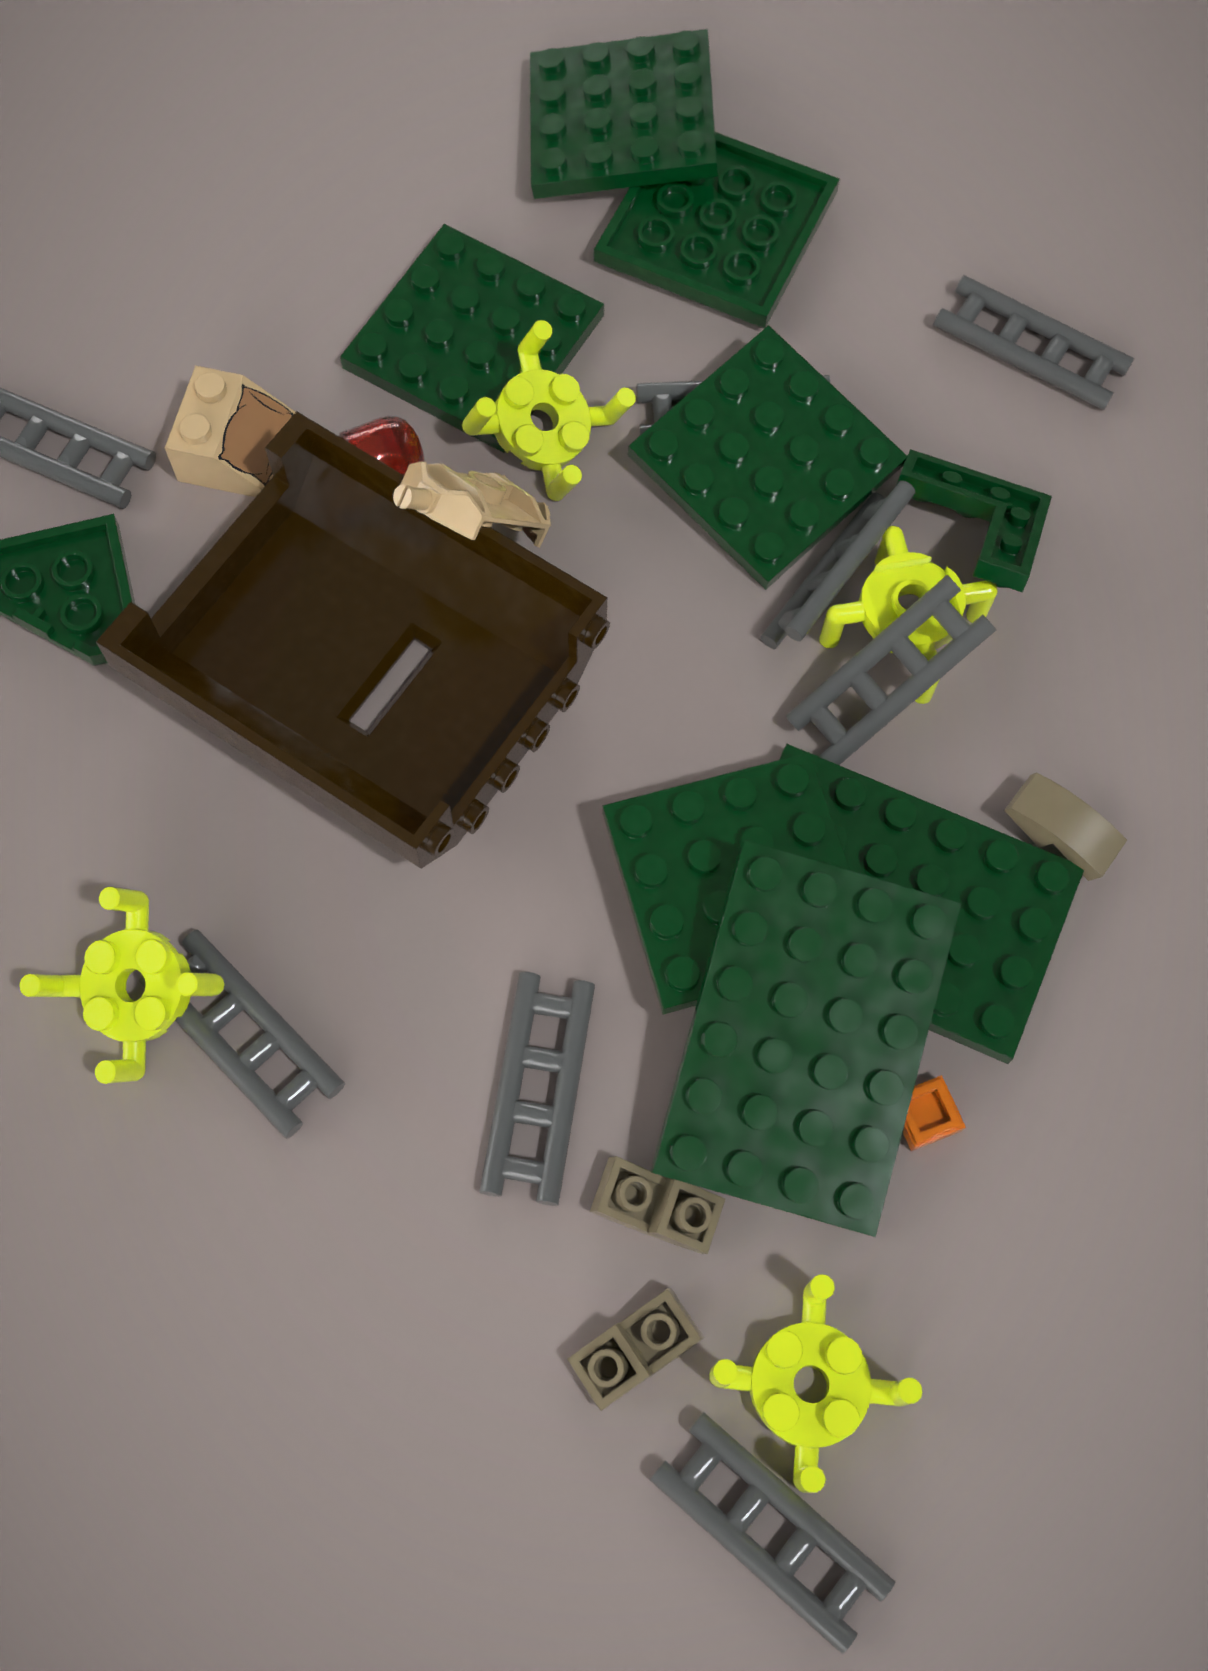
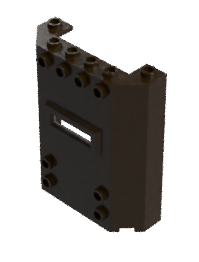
[96,411,610,869]

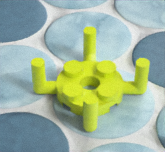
[462,320,636,501]
[819,526,998,704]
[20,887,224,1084]
[709,1274,922,1493]

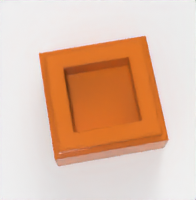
[903,1075,966,1151]

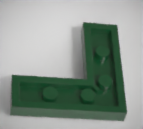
[896,449,1052,593]

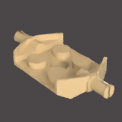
[393,462,551,548]

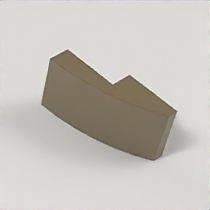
[1004,772,1127,881]
[589,1156,725,1254]
[567,1288,704,1411]

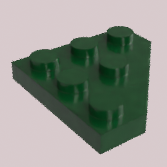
[0,514,135,666]

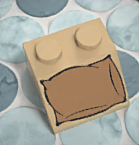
[165,365,296,497]

